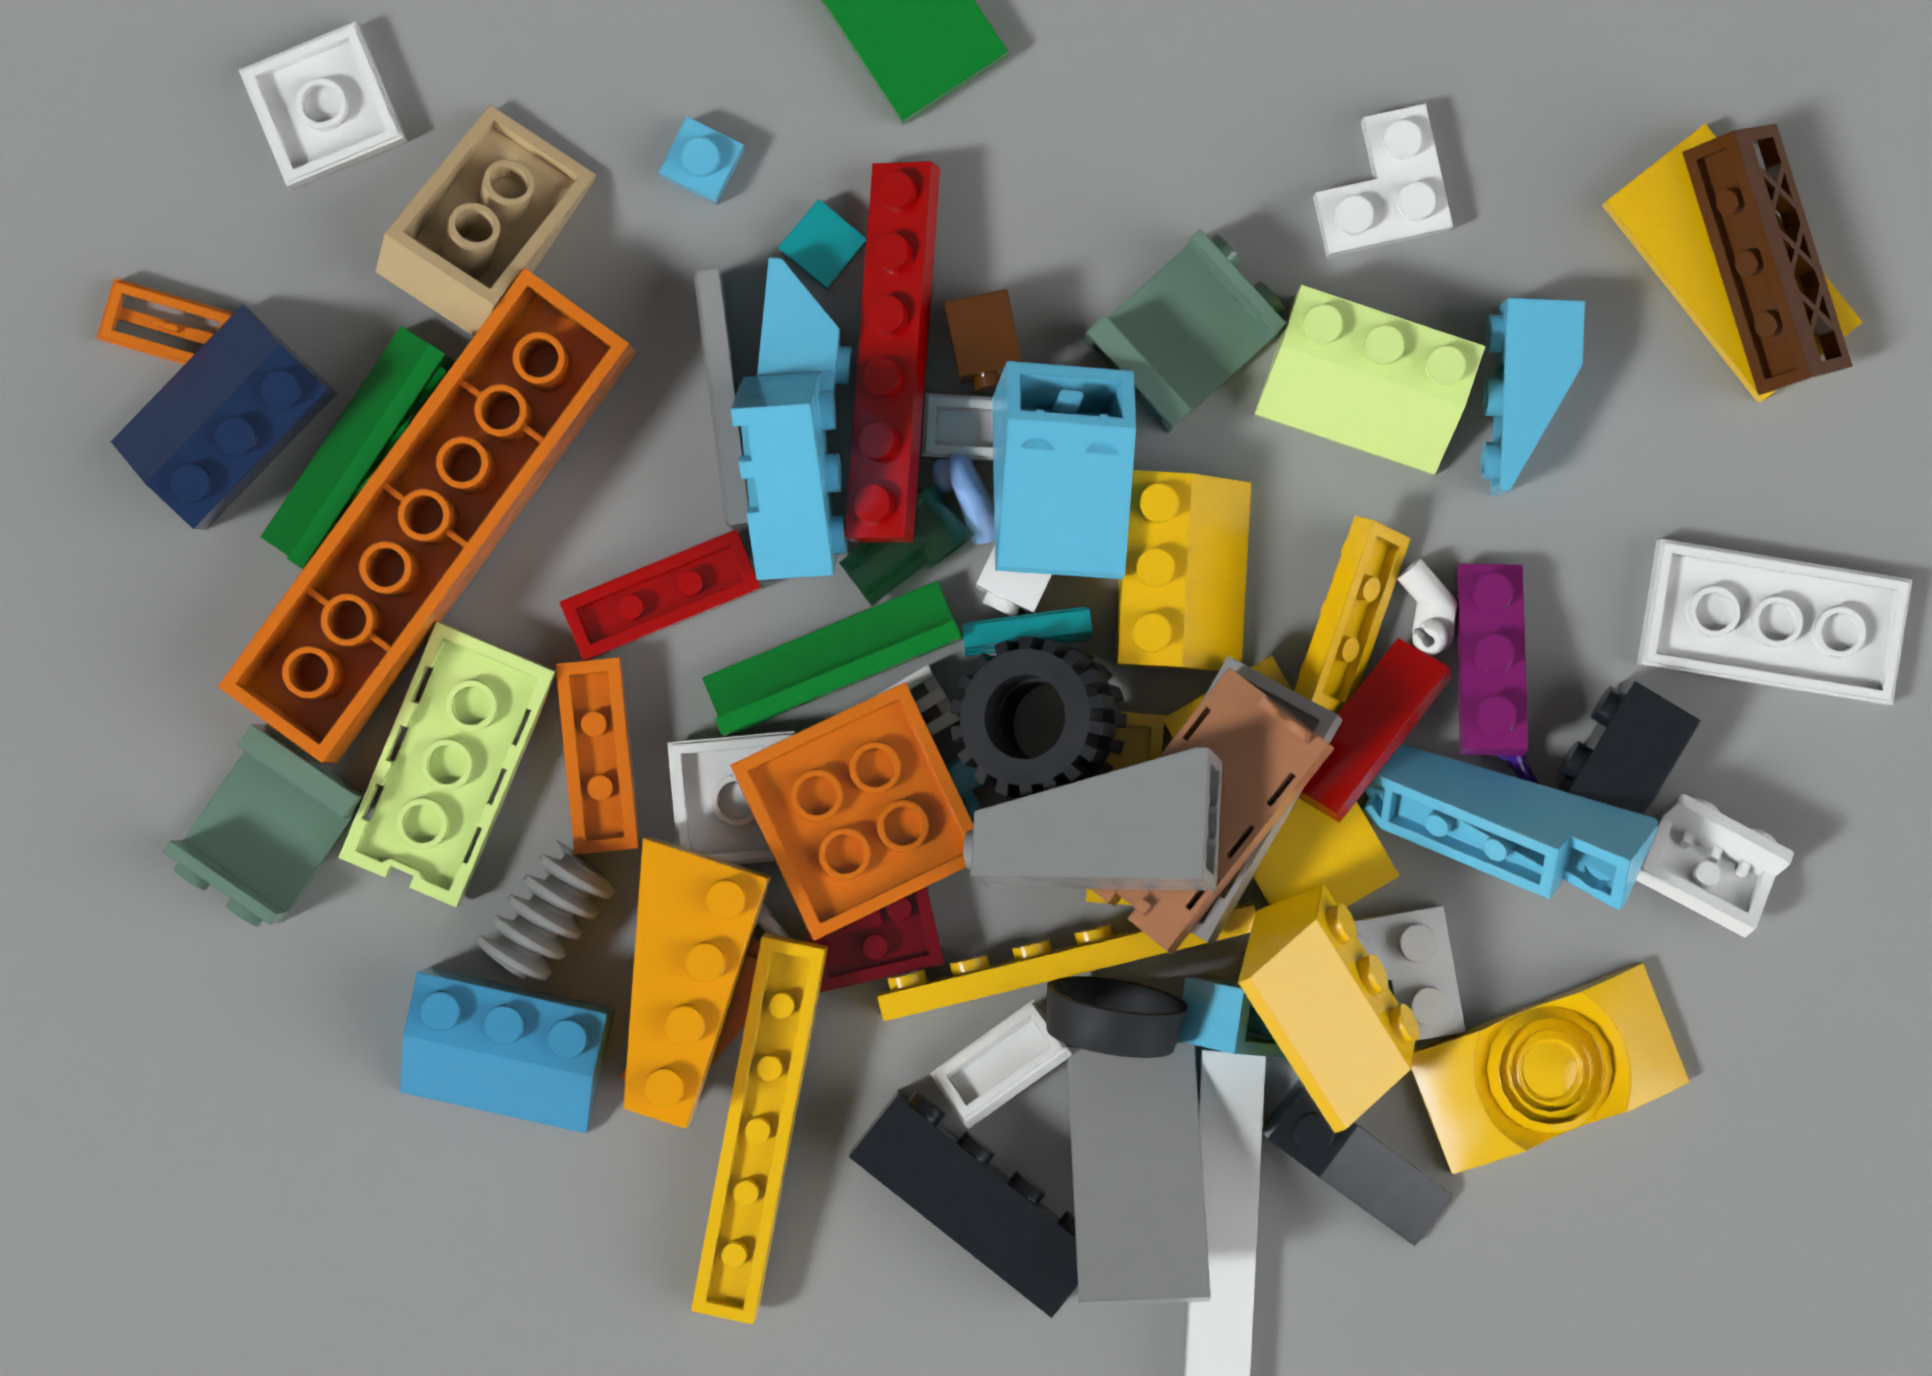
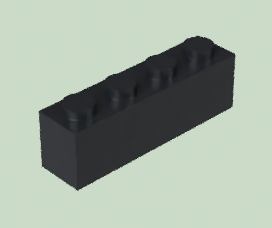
[849,1090,1078,1318]

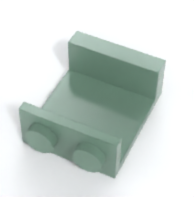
[1084,229,1287,433]
[163,724,365,927]

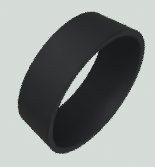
[1047,976,1188,1058]

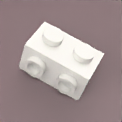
[1636,794,1794,938]

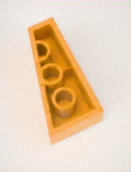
[623,836,772,1129]

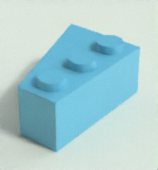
[730,372,848,580]

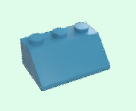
[400,967,615,1133]

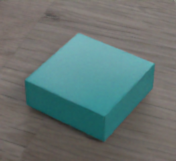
[778,199,867,291]

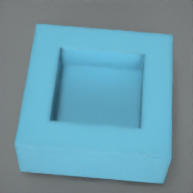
[658,116,745,205]

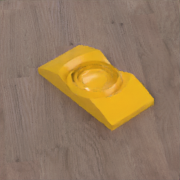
[1410,962,1689,1174]

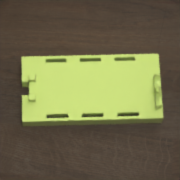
[338,622,556,907]

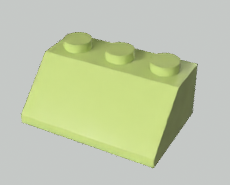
[1254,285,1485,475]

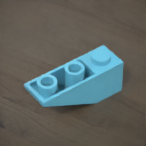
[1480,298,1585,496]

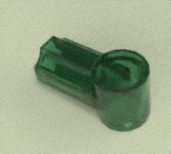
[839,485,973,607]

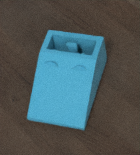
[992,361,1136,579]

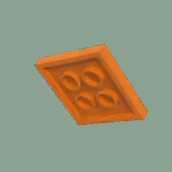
[730,682,974,941]

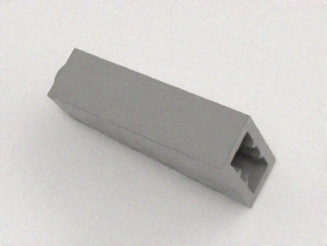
[963,747,1223,891]

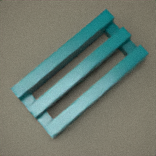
[962,607,1093,657]

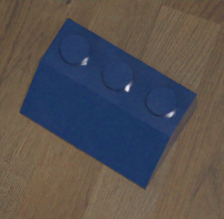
[111,304,338,530]

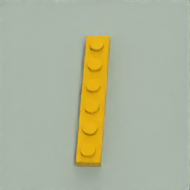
[877,902,1256,1022]
[691,933,828,1325]

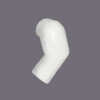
[1397,558,1458,655]

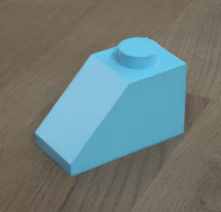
[757,257,852,400]
[1177,977,1286,1058]

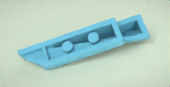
[1363,744,1659,910]

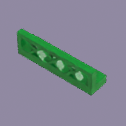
[260,326,455,569]
[702,581,962,737]

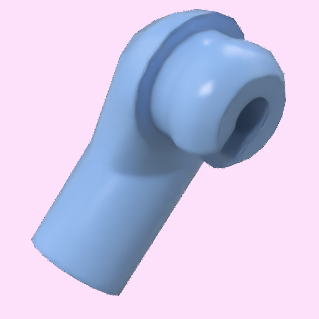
[931,453,995,544]

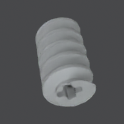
[475,840,615,981]

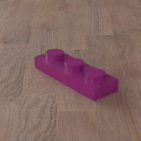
[1455,563,1528,756]

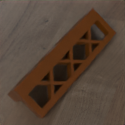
[1682,123,1853,395]

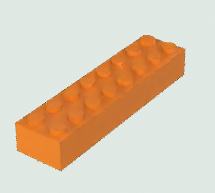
[217,268,637,763]

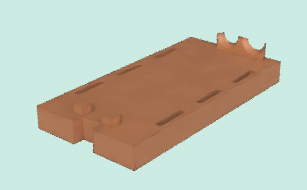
[1091,667,1334,954]

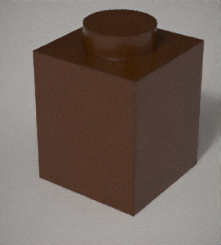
[944,289,1022,391]

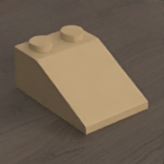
[375,105,596,336]

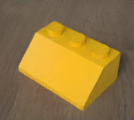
[1114,470,1251,671]
[1238,884,1419,1133]

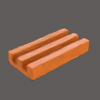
[96,278,234,365]

